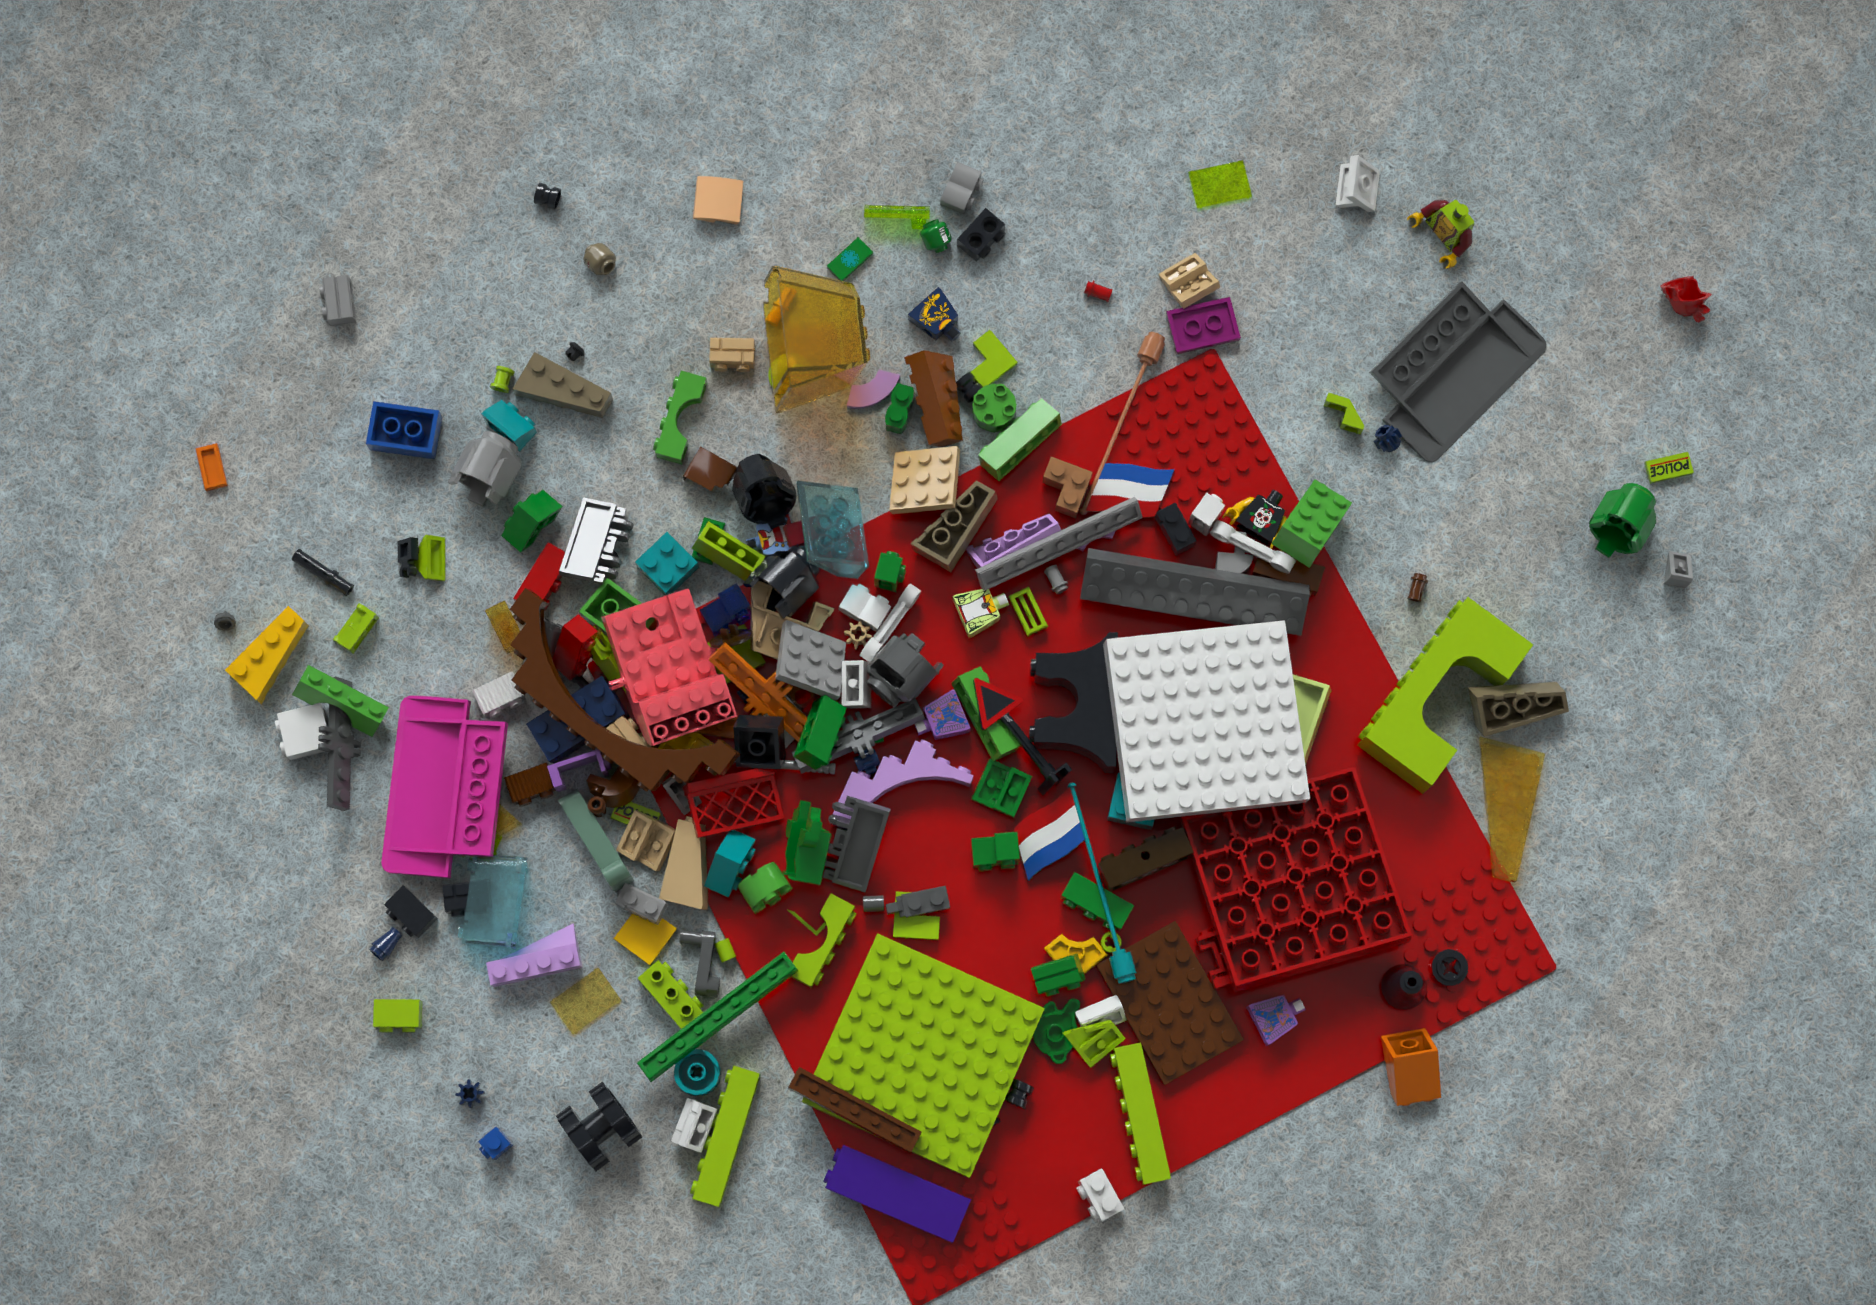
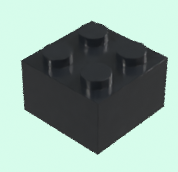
[733,715,786,769]

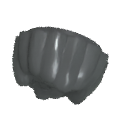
[214,611,236,630]

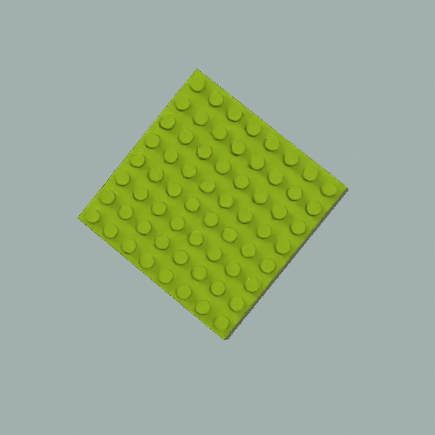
[801,933,1045,1179]

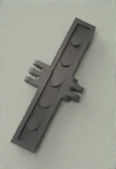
[318,676,361,811]
[792,698,925,774]

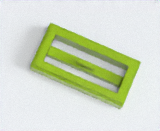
[1008,587,1048,637]

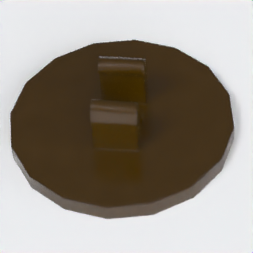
[709,624,753,648]

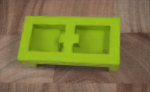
[333,603,379,654]

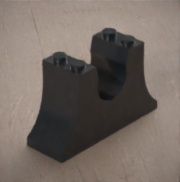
[1029,632,1118,773]

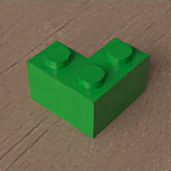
[501,490,563,553]
[971,832,1020,871]

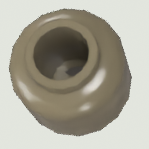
[583,243,616,275]

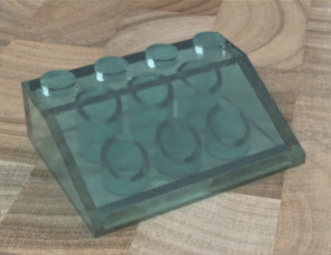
[796,480,869,579]

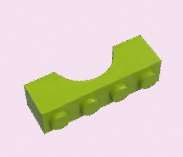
[791,894,857,988]

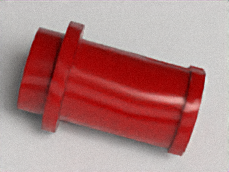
[1084,280,1113,302]

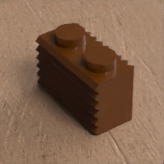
[504,762,556,807]

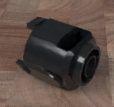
[732,454,797,529]
[743,546,820,619]

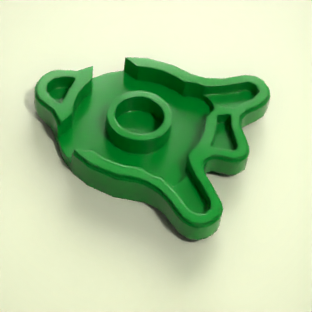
[1033,998,1080,1064]

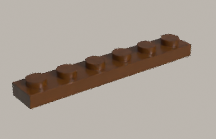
[788,1067,922,1154]

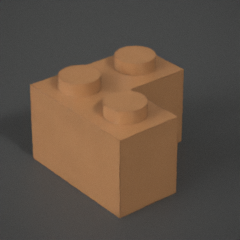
[1042,457,1093,519]

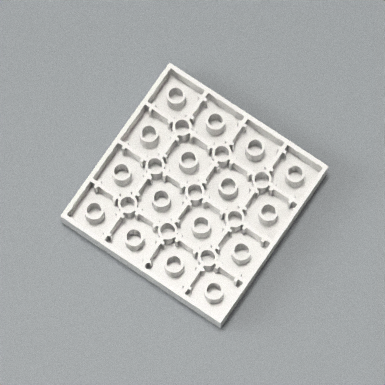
[1103,620,1310,822]

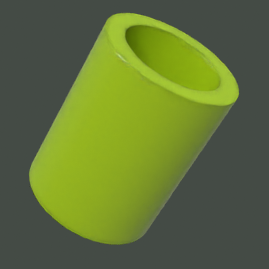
[714,938,736,962]

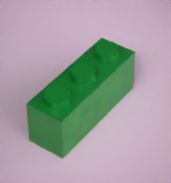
[793,695,846,770]
[1061,872,1134,931]

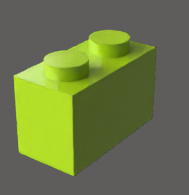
[373,999,423,1033]

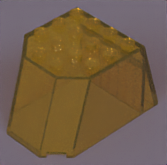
[763,266,870,413]

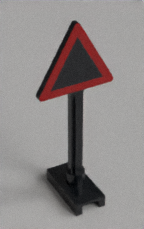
[973,678,1072,795]

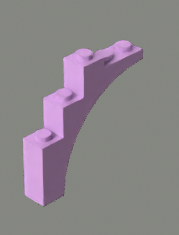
[830,740,974,830]

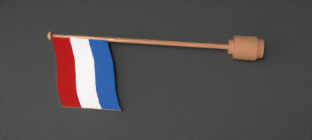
[1079,332,1174,518]

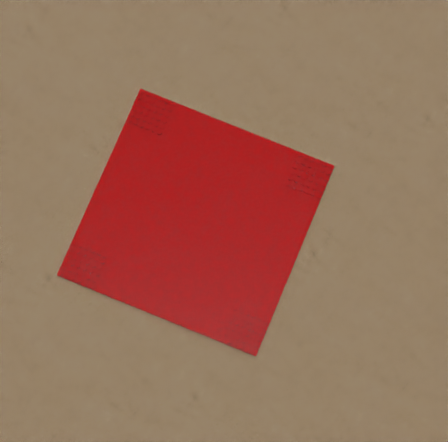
[588,349,1556,1305]

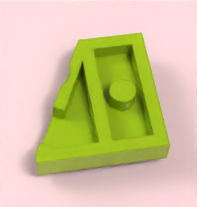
[1063,1020,1126,1068]

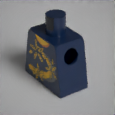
[908,287,961,342]

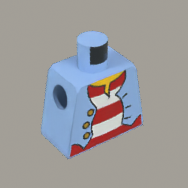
[746,513,792,559]

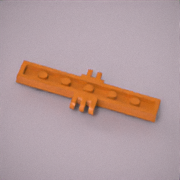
[709,642,807,742]

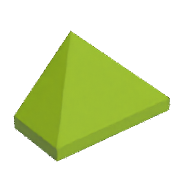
[414,535,445,581]

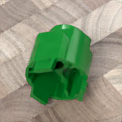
[1589,483,1657,558]

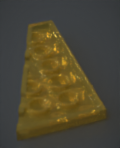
[1479,736,1545,883]

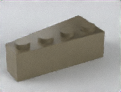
[512,352,613,418]
[911,480,998,572]
[1468,682,1569,737]

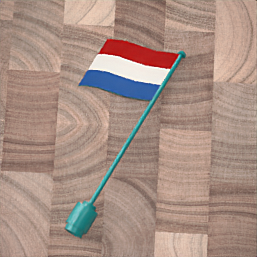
[1014,783,1137,984]

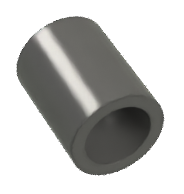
[863,895,884,912]

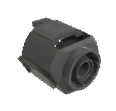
[866,633,944,708]

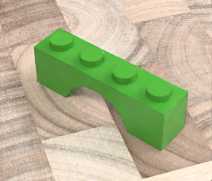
[653,371,707,465]
[292,665,389,737]

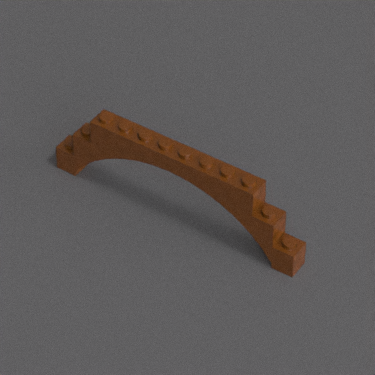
[509,588,740,792]

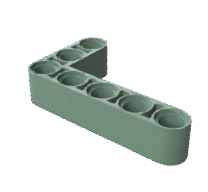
[558,789,634,893]

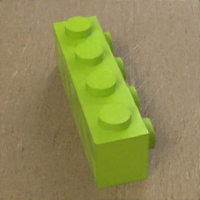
[638,960,711,1048]

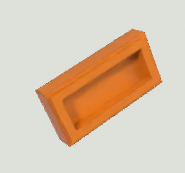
[196,443,228,491]

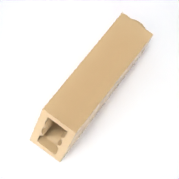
[659,816,708,910]

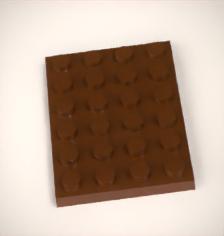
[1096,921,1244,1085]

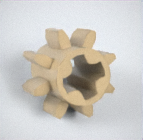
[844,621,872,650]

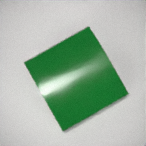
[971,758,1032,817]

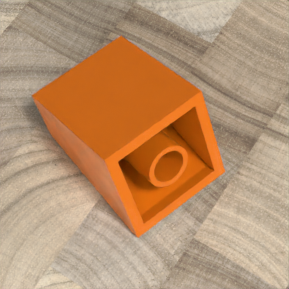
[1381,1028,1441,1106]

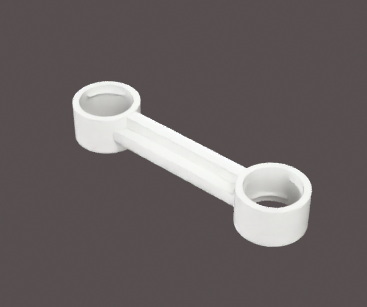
[1210,520,1296,574]
[860,583,922,662]

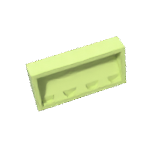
[1293,675,1331,765]

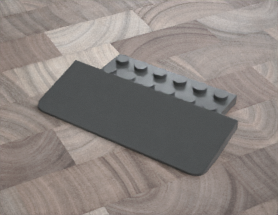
[1369,281,1546,462]

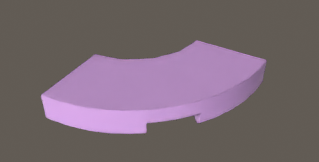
[847,370,900,409]

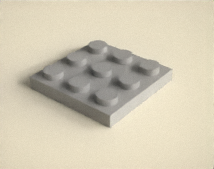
[775,620,846,701]

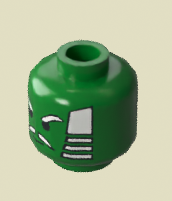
[920,219,952,253]

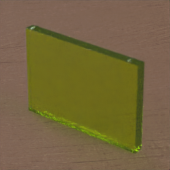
[1188,160,1252,209]

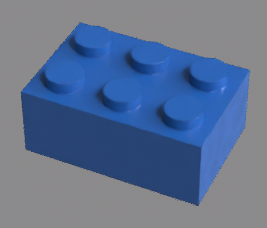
[366,401,443,459]

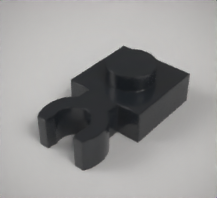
[397,537,419,578]

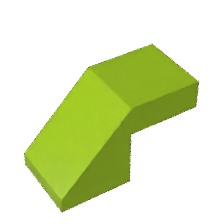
[1324,392,1364,435]

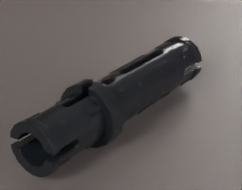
[292,549,354,596]

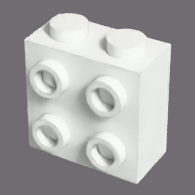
[275,703,329,760]

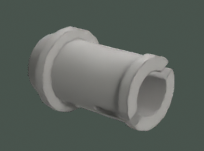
[1044,565,1068,595]

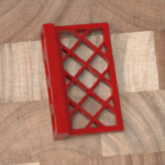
[683,768,784,838]

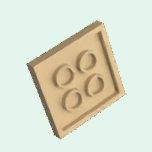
[889,446,960,514]

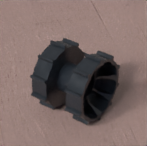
[556,1081,642,1172]

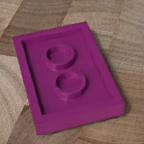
[1166,297,1241,355]

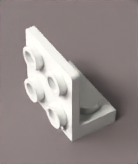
[1076,1168,1124,1222]

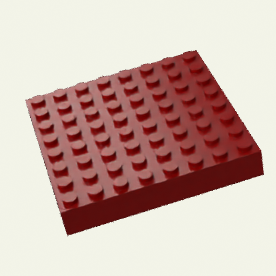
[1180,766,1412,992]

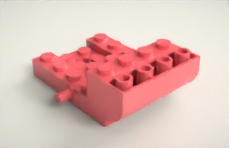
[601,588,737,746]

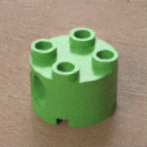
[972,384,1017,433]

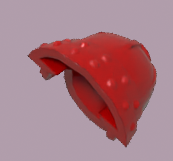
[1660,276,1712,323]

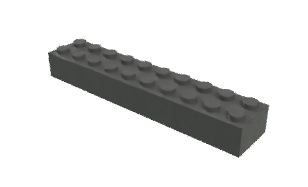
[1080,548,1310,636]

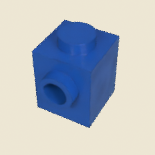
[478,1127,513,1160]

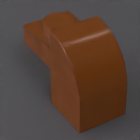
[586,766,640,808]

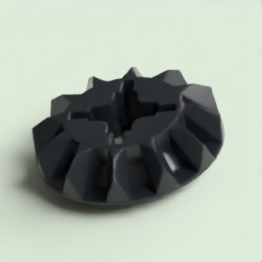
[1431,949,1468,986]

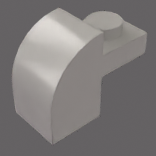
[1215,532,1253,574]

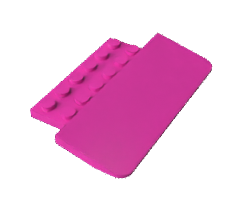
[381,696,508,879]

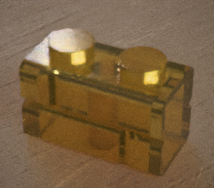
[485,601,521,654]

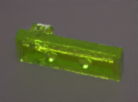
[864,205,930,230]

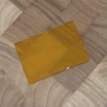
[550,968,621,1035]

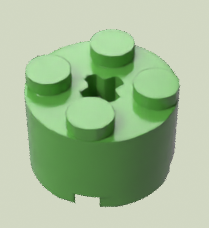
[738,862,792,914]

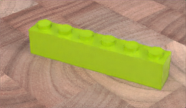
[1110,1042,1171,1185]
[690,1065,761,1207]

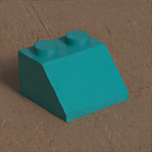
[481,400,537,452]

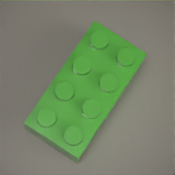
[1272,479,1352,568]

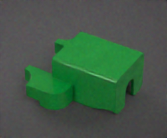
[782,800,832,885]

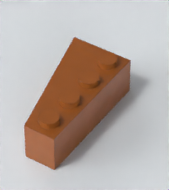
[904,350,963,447]

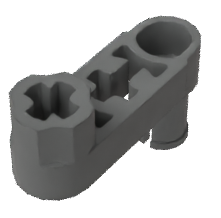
[679,929,720,998]

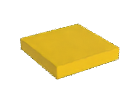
[613,914,677,966]

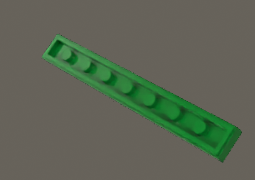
[637,952,798,1082]

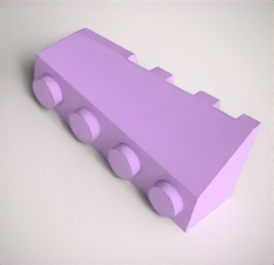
[966,514,1061,569]
[486,923,583,987]

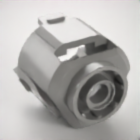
[448,431,522,506]

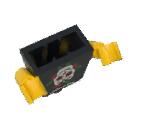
[1222,490,1287,552]

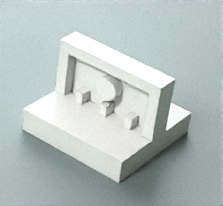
[1336,155,1380,212]

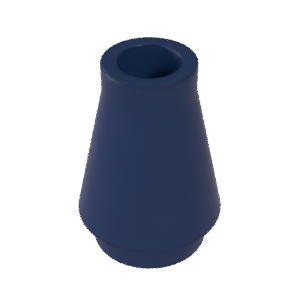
[369,927,402,961]

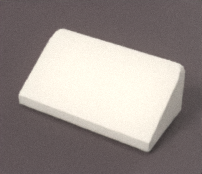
[1075,995,1127,1027]

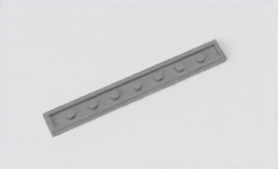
[976,497,1143,591]

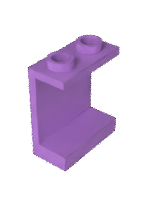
[547,749,612,792]

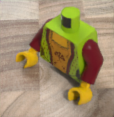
[1407,200,1475,269]

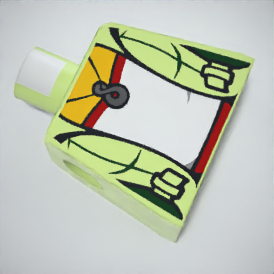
[953,589,1009,638]

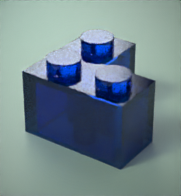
[699,583,751,637]

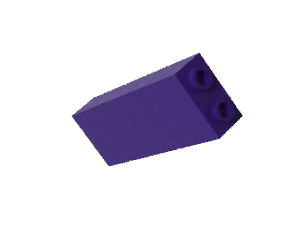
[823,1145,971,1243]

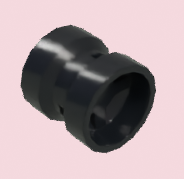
[534,183,561,209]
[956,372,983,403]
[1005,1079,1034,1109]

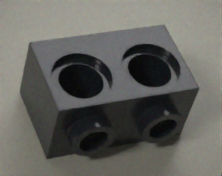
[957,208,1006,262]

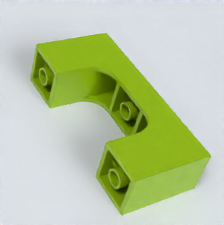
[1357,597,1534,794]

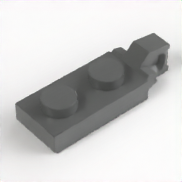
[886,885,950,918]

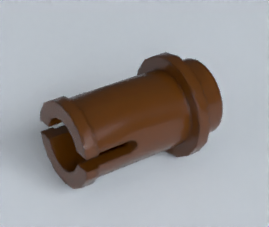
[1407,573,1428,602]
[588,796,606,817]

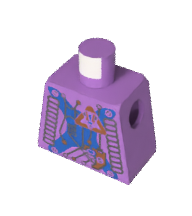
[914,690,970,740]
[1247,995,1305,1046]

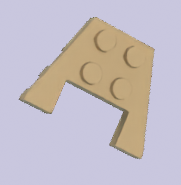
[750,581,834,660]

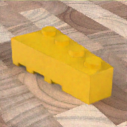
[225,606,309,705]

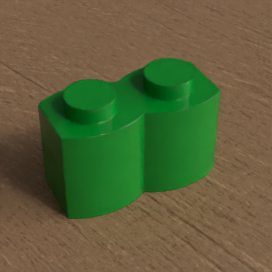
[885,383,914,434]

